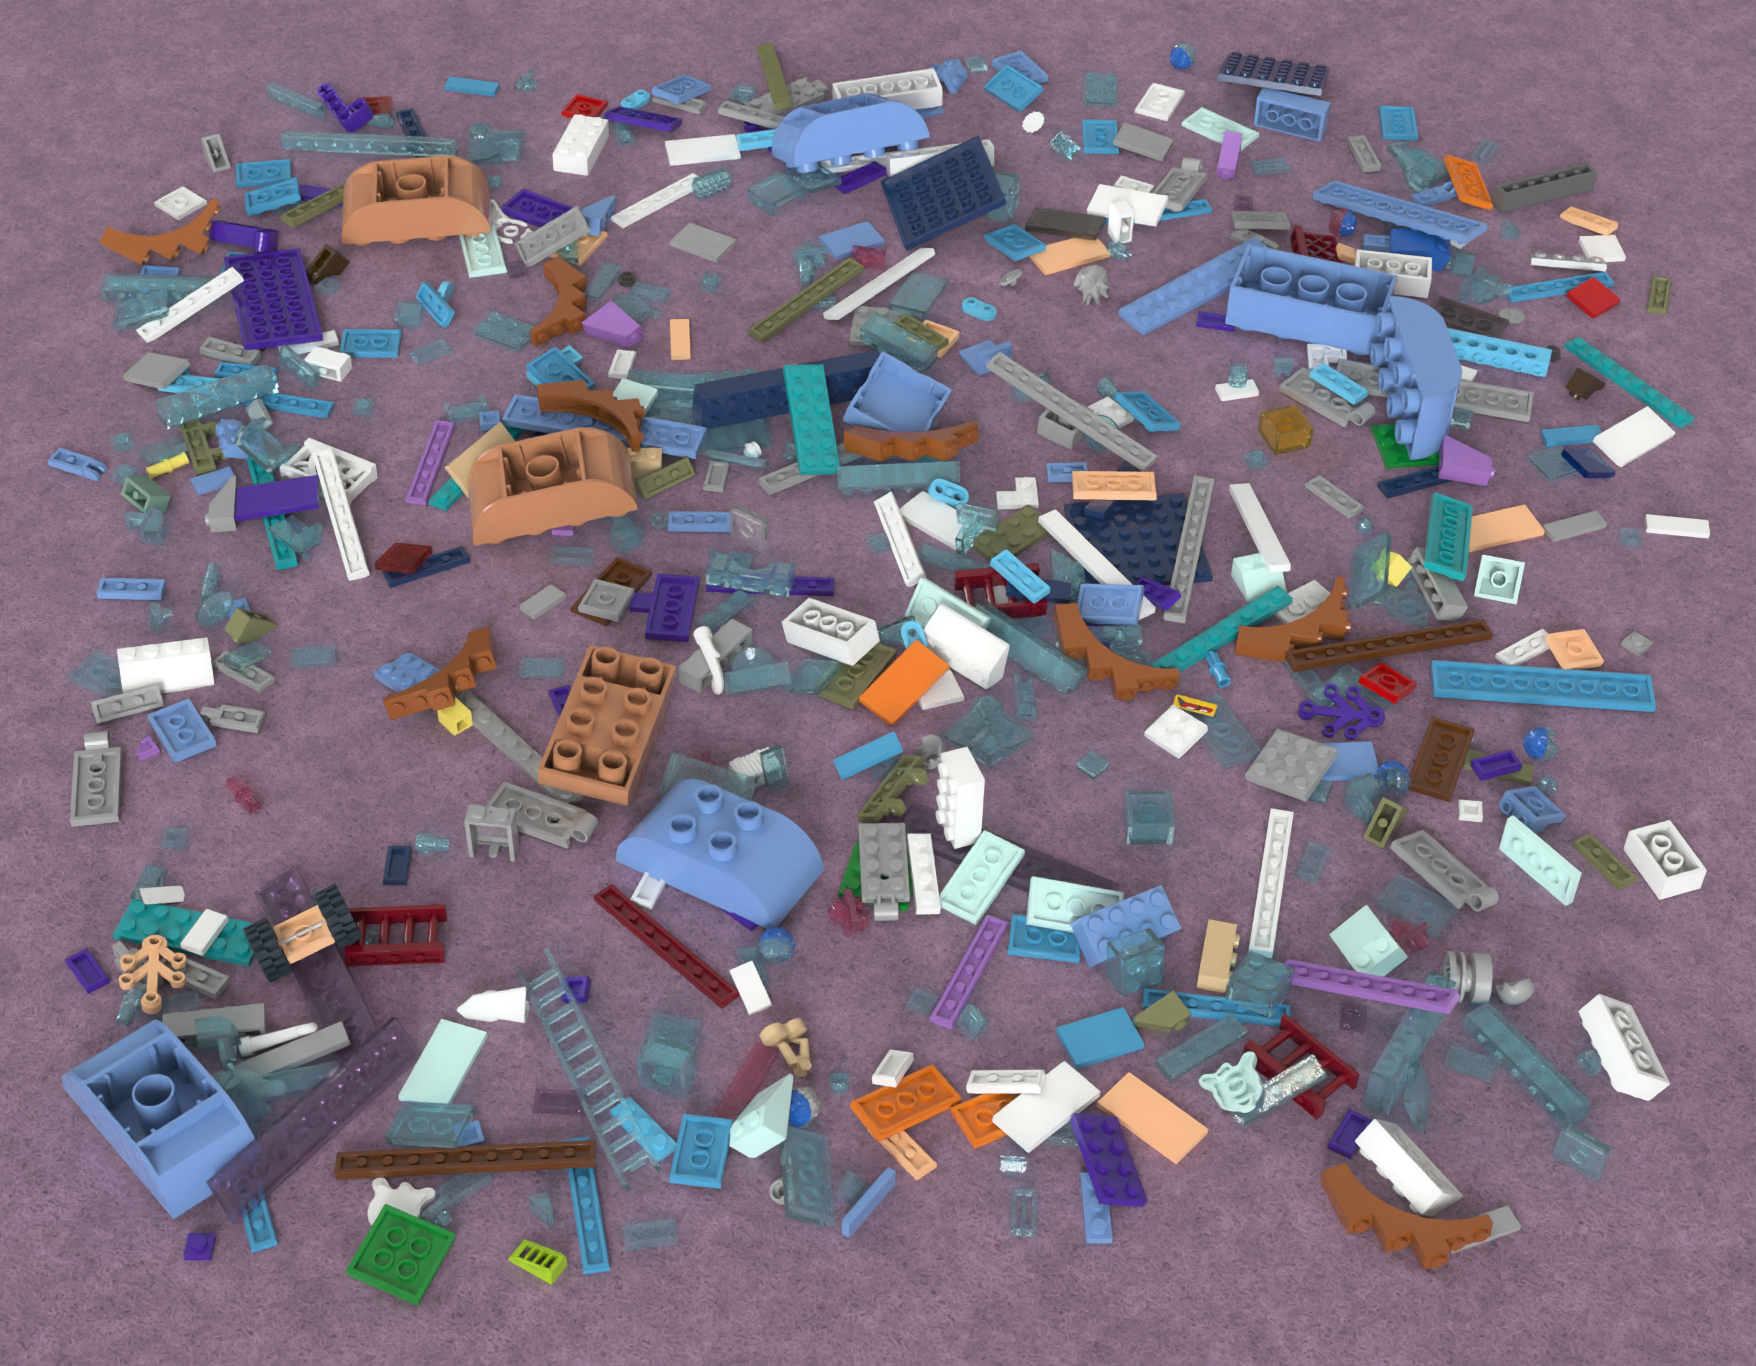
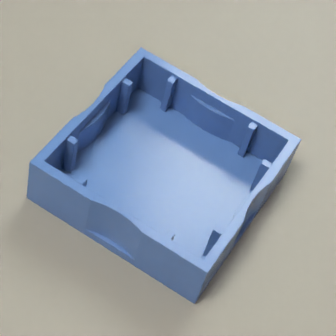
[843,351,952,432]

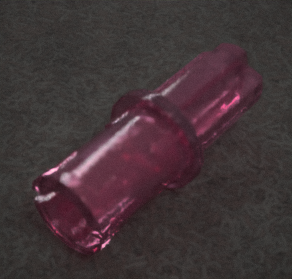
[226,776,261,814]

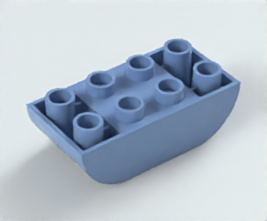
[772,93,930,173]
[1370,296,1462,460]
[62,1019,264,1219]

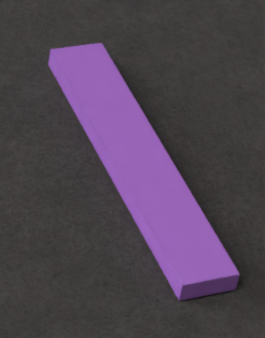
[406,420,456,505]
[929,915,1009,1030]

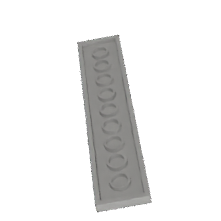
[1336,359,1534,422]

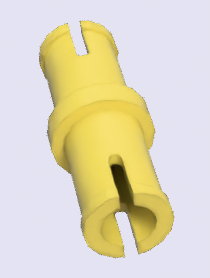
[146,452,189,480]

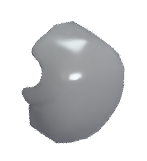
[915,734,947,771]
[1494,977,1534,1005]

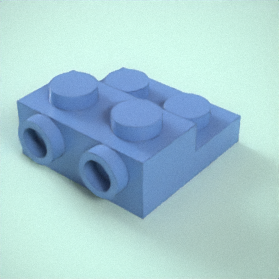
[216,419,265,460]
[1498,786,1566,833]

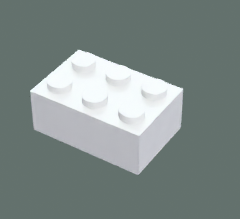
[1623,820,1707,900]

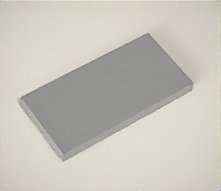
[514,206,591,268]

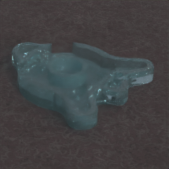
[1458,268,1512,304]
[612,294,662,325]
[1372,580,1430,628]
[213,1068,286,1137]

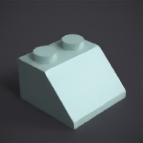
[1231,553,1287,603]
[1474,555,1525,604]

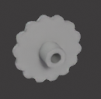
[999,269,1022,286]
[1499,308,1525,325]

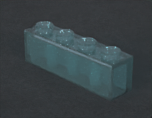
[860,313,937,374]

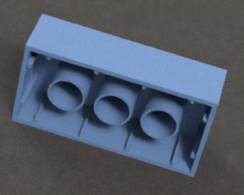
[1225,244,1398,356]

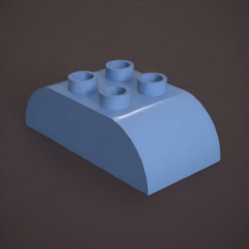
[616,779,824,929]

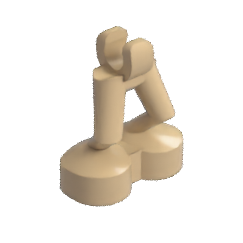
[759,1018,812,1078]

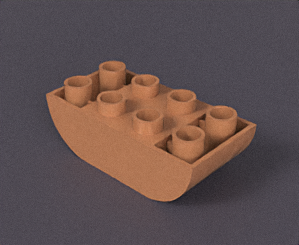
[341,155,491,246]
[467,427,638,546]
[538,645,676,807]

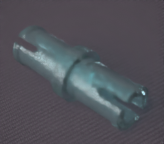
[199,563,220,602]

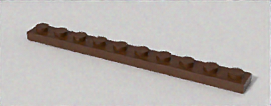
[1285,619,1493,672]
[334,1140,597,1180]

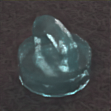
[1577,1049,1602,1076]

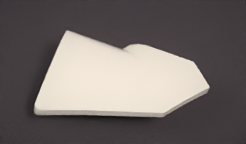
[457,987,530,1023]

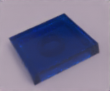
[1561,449,1616,478]

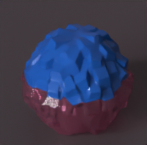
[1329,208,1358,238]

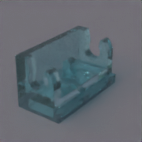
[443,394,488,424]
[1012,674,1038,721]

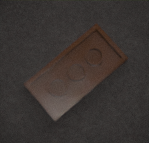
[570,557,652,626]
[1406,716,1475,802]

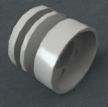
[1440,950,1493,1004]

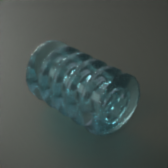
[692,167,732,200]

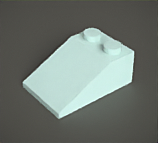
[1329,905,1408,977]
[729,1074,793,1158]

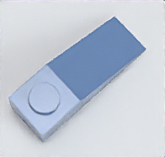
[582,196,616,236]

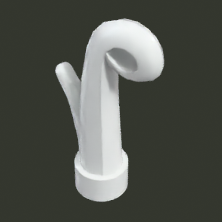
[693,626,724,695]
[238,1022,318,1058]

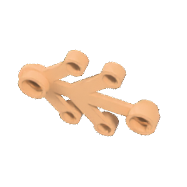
[119,935,186,1014]

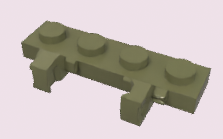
[178,415,229,476]
[856,755,930,823]

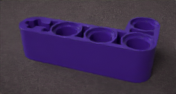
[317,83,374,132]
[209,220,279,252]

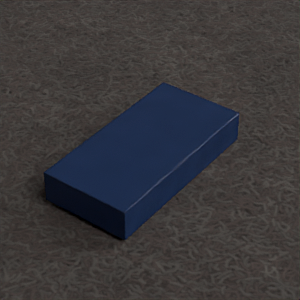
[382,846,412,885]

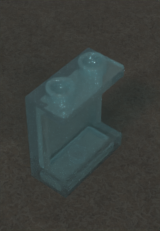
[748,171,805,217]
[233,416,301,474]

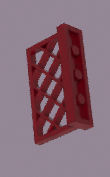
[1290,225,1341,263]

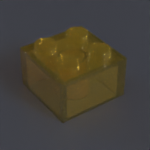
[1258,404,1314,455]

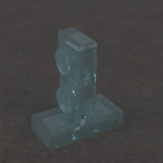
[955,503,999,556]

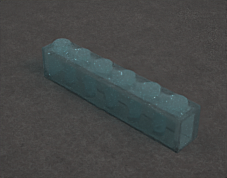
[100,274,220,304]
[155,364,279,429]
[836,461,960,495]
[975,602,1088,694]
[1462,1002,1592,1130]

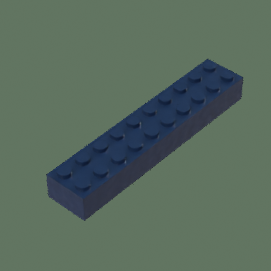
[692,350,880,429]

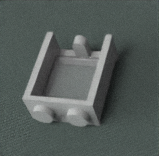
[464,804,520,862]

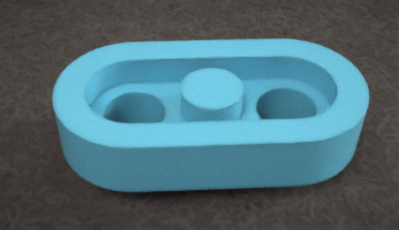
[621,90,650,110]
[962,297,997,321]
[928,478,969,508]
[901,621,929,649]

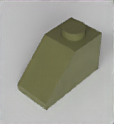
[224,607,279,644]
[1363,797,1409,849]
[1132,990,1191,1033]

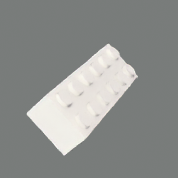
[832,68,942,110]

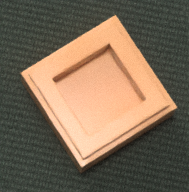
[1336,243,1356,263]

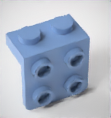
[929,58,968,94]
[959,340,1013,376]

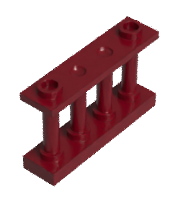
[954,563,1048,621]
[344,904,447,967]
[1243,1014,1360,1120]

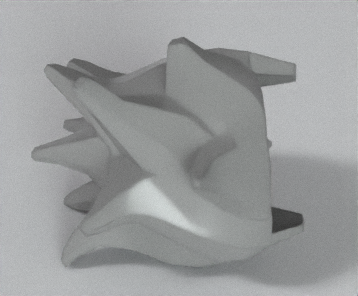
[1073,265,1109,305]

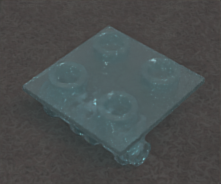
[268,515,324,554]
[1050,549,1085,600]

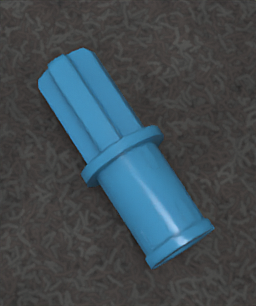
[1205,650,1231,688]

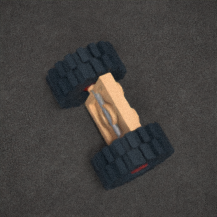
[243,883,362,983]

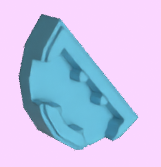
[438,281,455,302]

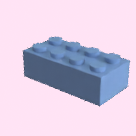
[1253,87,1331,142]
[1070,885,1181,968]

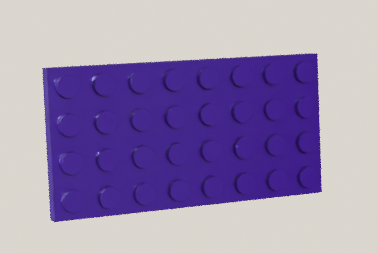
[224,248,323,351]

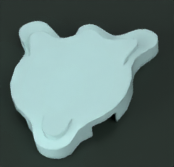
[1199,1051,1263,1113]

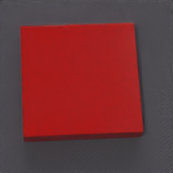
[561,94,608,118]
[1566,277,1621,319]
[1358,662,1417,704]

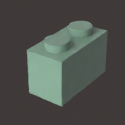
[121,476,171,514]

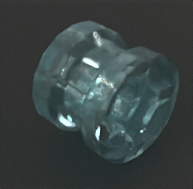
[1227,364,1249,388]

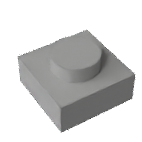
[1621,631,1652,656]

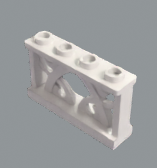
[280,438,378,505]

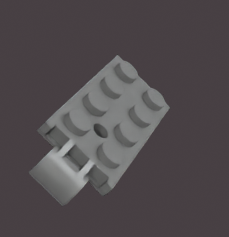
[744,77,831,117]
[1153,157,1207,212]
[1279,367,1376,428]
[70,731,122,827]
[487,782,598,849]
[858,823,910,921]
[1390,830,1499,911]

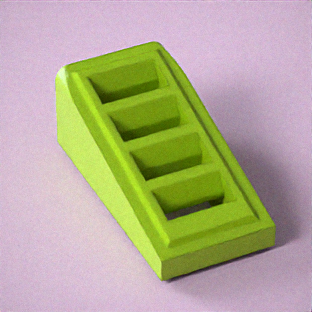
[508,1239,568,1285]

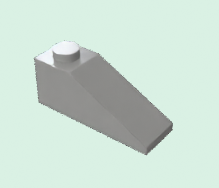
[205,476,239,532]

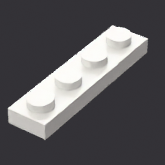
[906,834,941,914]

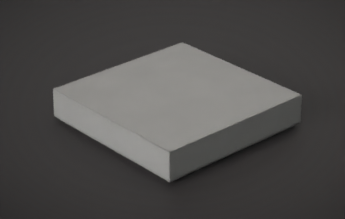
[578,579,635,622]

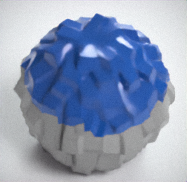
[788,1087,822,1128]

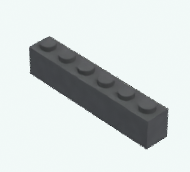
[1492,163,1597,213]

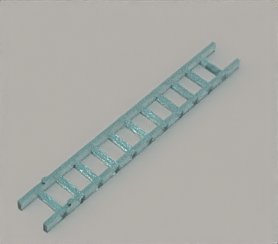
[515,947,662,1192]

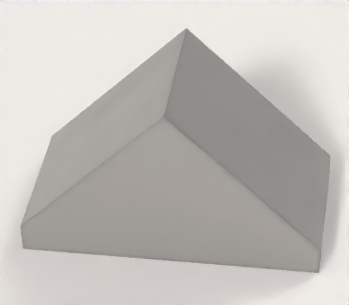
[201,134,231,173]

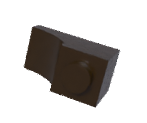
[306,244,350,284]
[1565,368,1606,400]

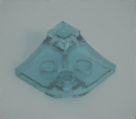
[466,123,525,165]
[1386,141,1450,193]
[940,696,1035,768]

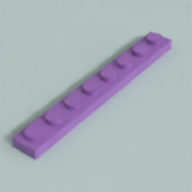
[1276,959,1460,1015]

